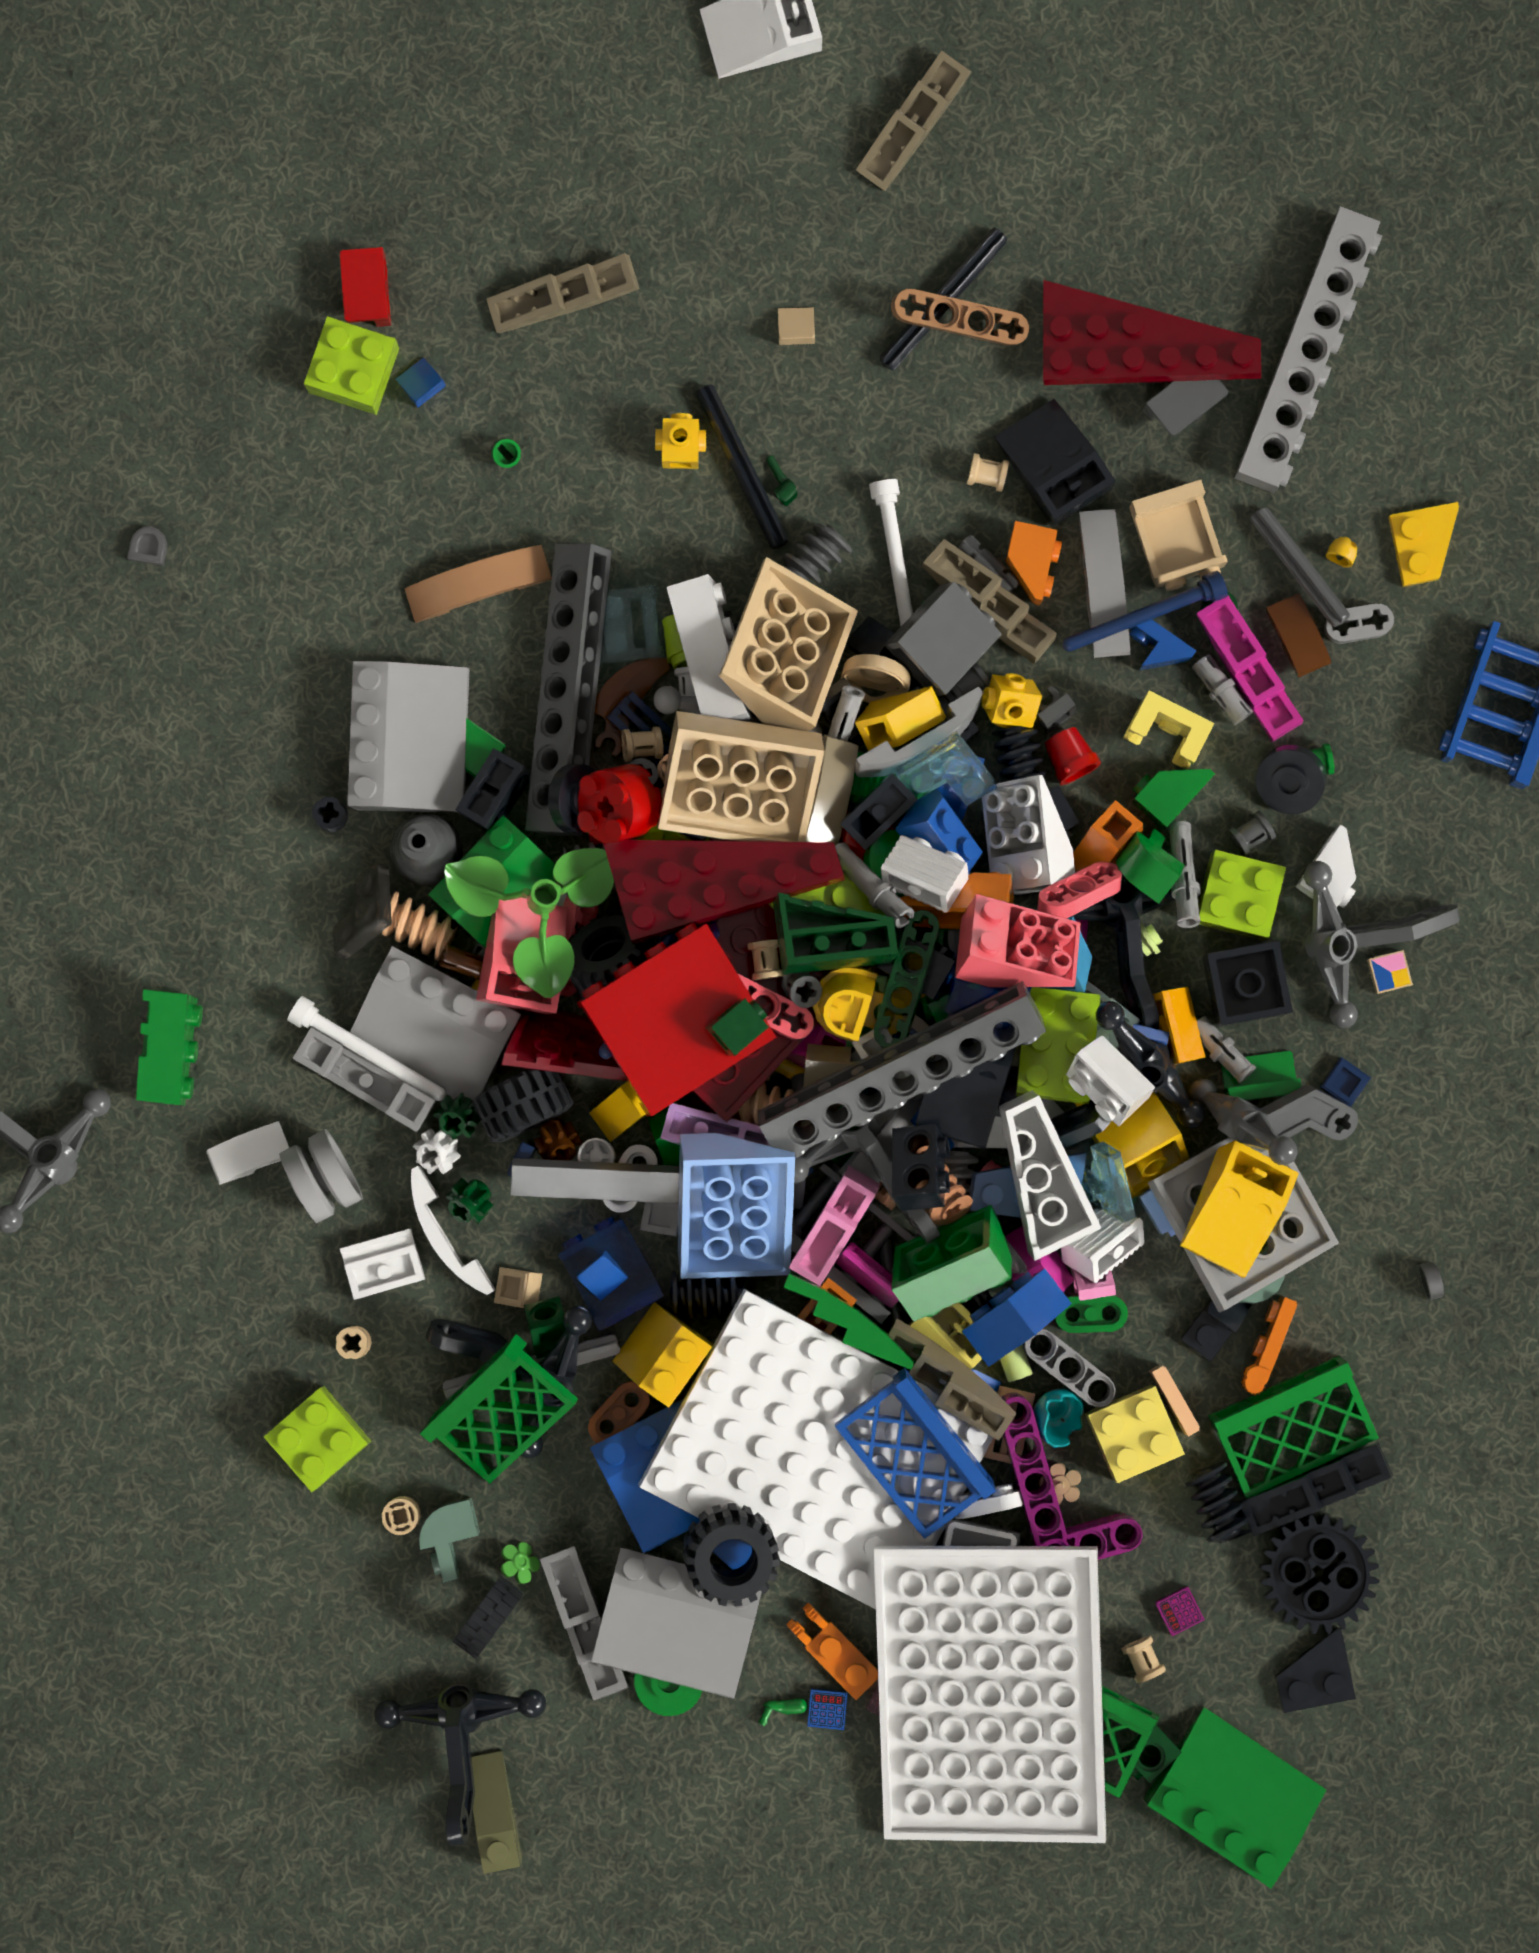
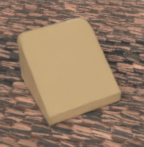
[778,307,815,345]
[494,1267,543,1308]

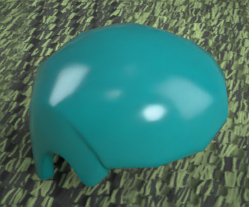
[1033,1388,1084,1448]

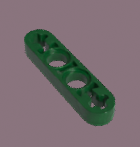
[874,910,941,1049]

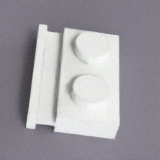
[340,1229,425,1300]

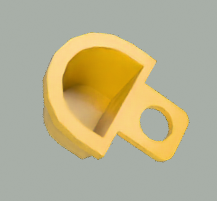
[813,967,906,1042]

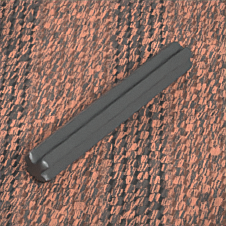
[1250,507,1350,627]

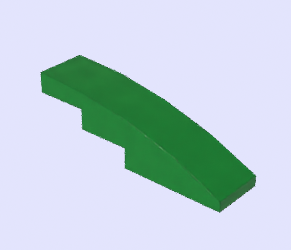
[784,1273,914,1370]

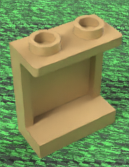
[1129,479,1228,591]

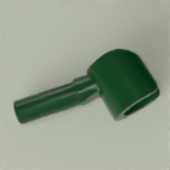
[766,455,798,506]

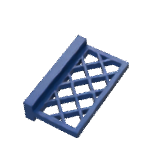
[835,1367,996,1539]

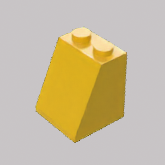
[1075,1092,1190,1201]
[612,1302,714,1408]

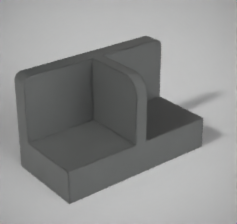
[1143,380,1228,437]

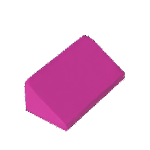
[835,1242,899,1308]

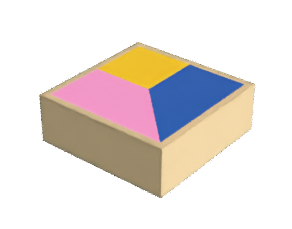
[1367,950,1413,994]

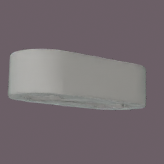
[1324,604,1394,644]

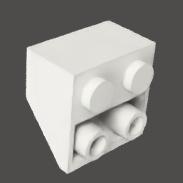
[1066,1035,1155,1127]

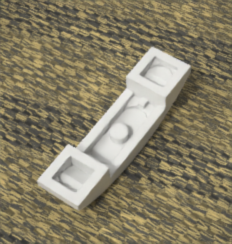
[411,1166,496,1295]

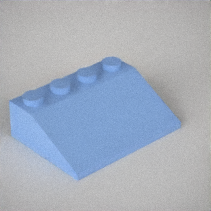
[677,1133,795,1279]

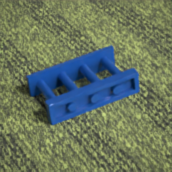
[1438,621,1539,789]

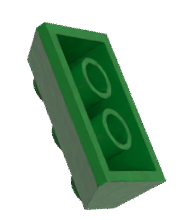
[428,815,556,948]
[892,1204,1012,1322]

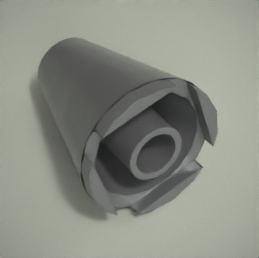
[390,814,463,886]

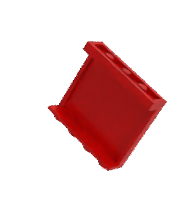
[577,922,777,1116]

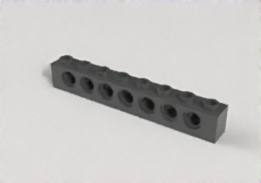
[525,543,612,837]
[758,981,1046,1158]

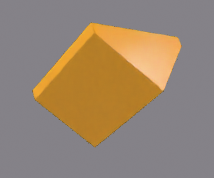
[1153,987,1205,1065]

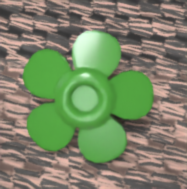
[501,1542,540,1584]

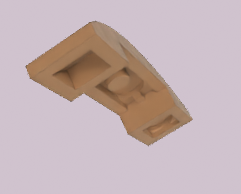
[404,545,552,623]

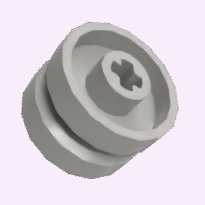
[279,1129,363,1223]

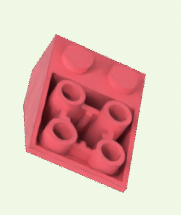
[955,894,1081,987]
[476,898,567,1015]

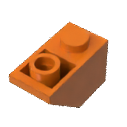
[1006,521,1062,605]
[1073,800,1143,872]

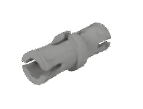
[1192,654,1253,725]
[1197,1016,1256,1084]

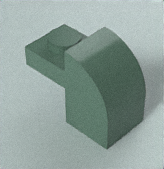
[419,1497,480,1583]

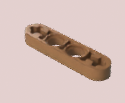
[891,289,1029,346]

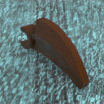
[594,658,670,757]

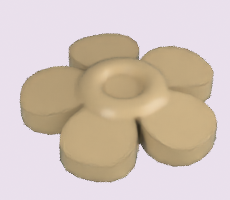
[1040,1463,1081,1504]

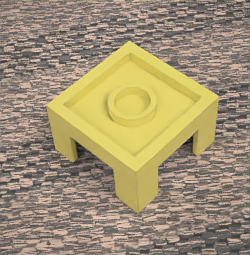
[1123,690,1214,770]

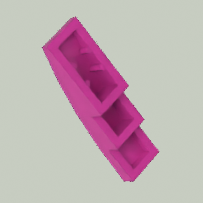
[1196,596,1304,742]

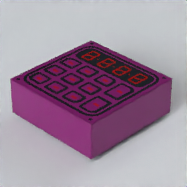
[1155,1586,1205,1636]

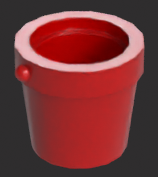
[1045,727,1101,785]

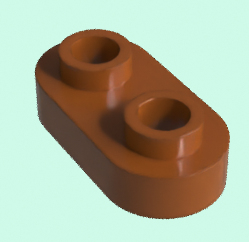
[588,1381,650,1443]

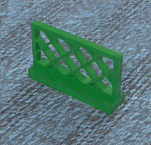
[420,1334,578,1484]
[1208,1355,1379,1499]
[1102,1685,1160,1798]

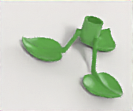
[444,848,614,998]

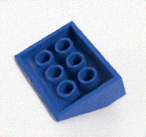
[590,1399,700,1553]

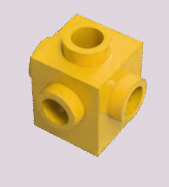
[655,413,706,469]
[981,673,1042,728]

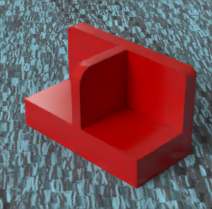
[340,247,391,327]

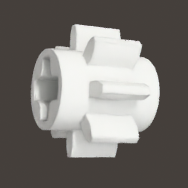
[413,1128,461,1174]

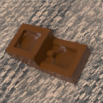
[1266,593,1331,678]

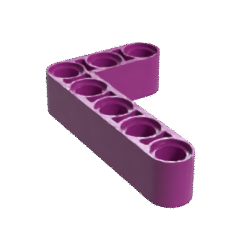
[1001,1392,1143,1560]

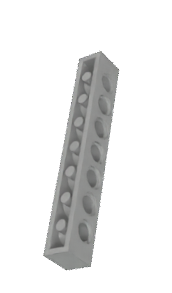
[1234,206,1382,494]

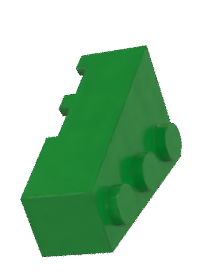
[136,989,203,1106]

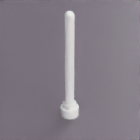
[869,479,913,626]
[287,996,446,1101]

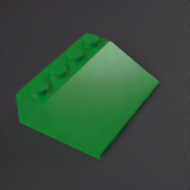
[1143,1707,1326,1889]

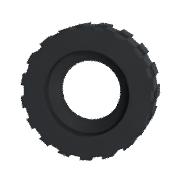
[452,1575,524,1659]

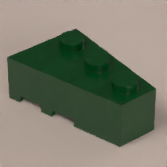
[773,892,898,974]

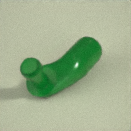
[758,1698,807,1727]

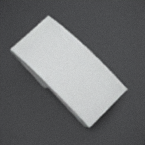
[206,1121,289,1185]

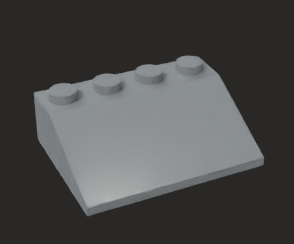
[348,661,469,812]
[350,946,522,1101]
[591,1548,762,1699]

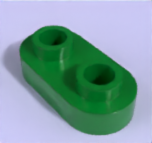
[1055,1295,1128,1333]

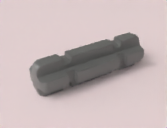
[958,535,1019,593]

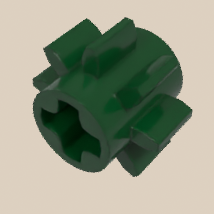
[434,1092,481,1140]
[446,1178,494,1224]

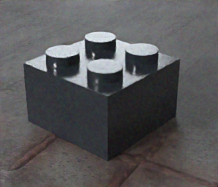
[1202,941,1293,1028]

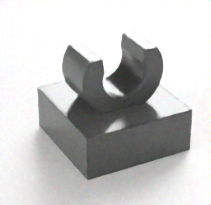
[1038,686,1076,734]

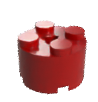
[577,764,662,843]

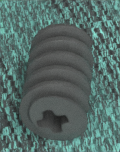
[779,523,853,584]

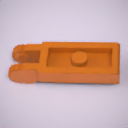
[1241,1296,1298,1395]
[786,1603,878,1700]

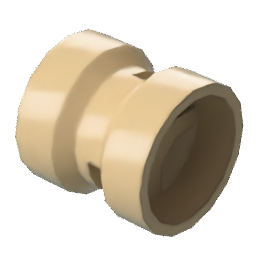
[382,1496,421,1535]

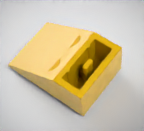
[1180,1140,1299,1278]

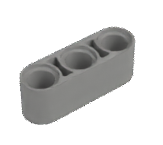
[1023,1329,1116,1408]

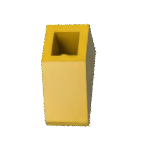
[855,686,946,751]

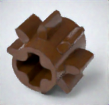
[533,1120,582,1161]

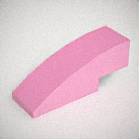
[789,1166,880,1286]

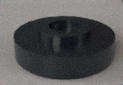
[1256,745,1327,814]
[548,764,596,834]

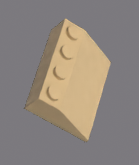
[719,557,858,731]
[658,711,825,842]

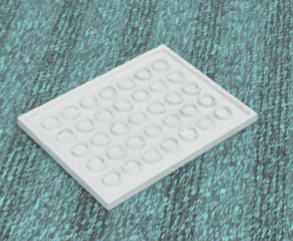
[638,1289,993,1609]
[874,1546,1106,1843]

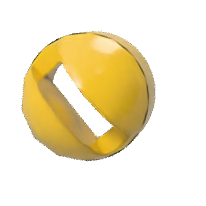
[1326,537,1357,568]

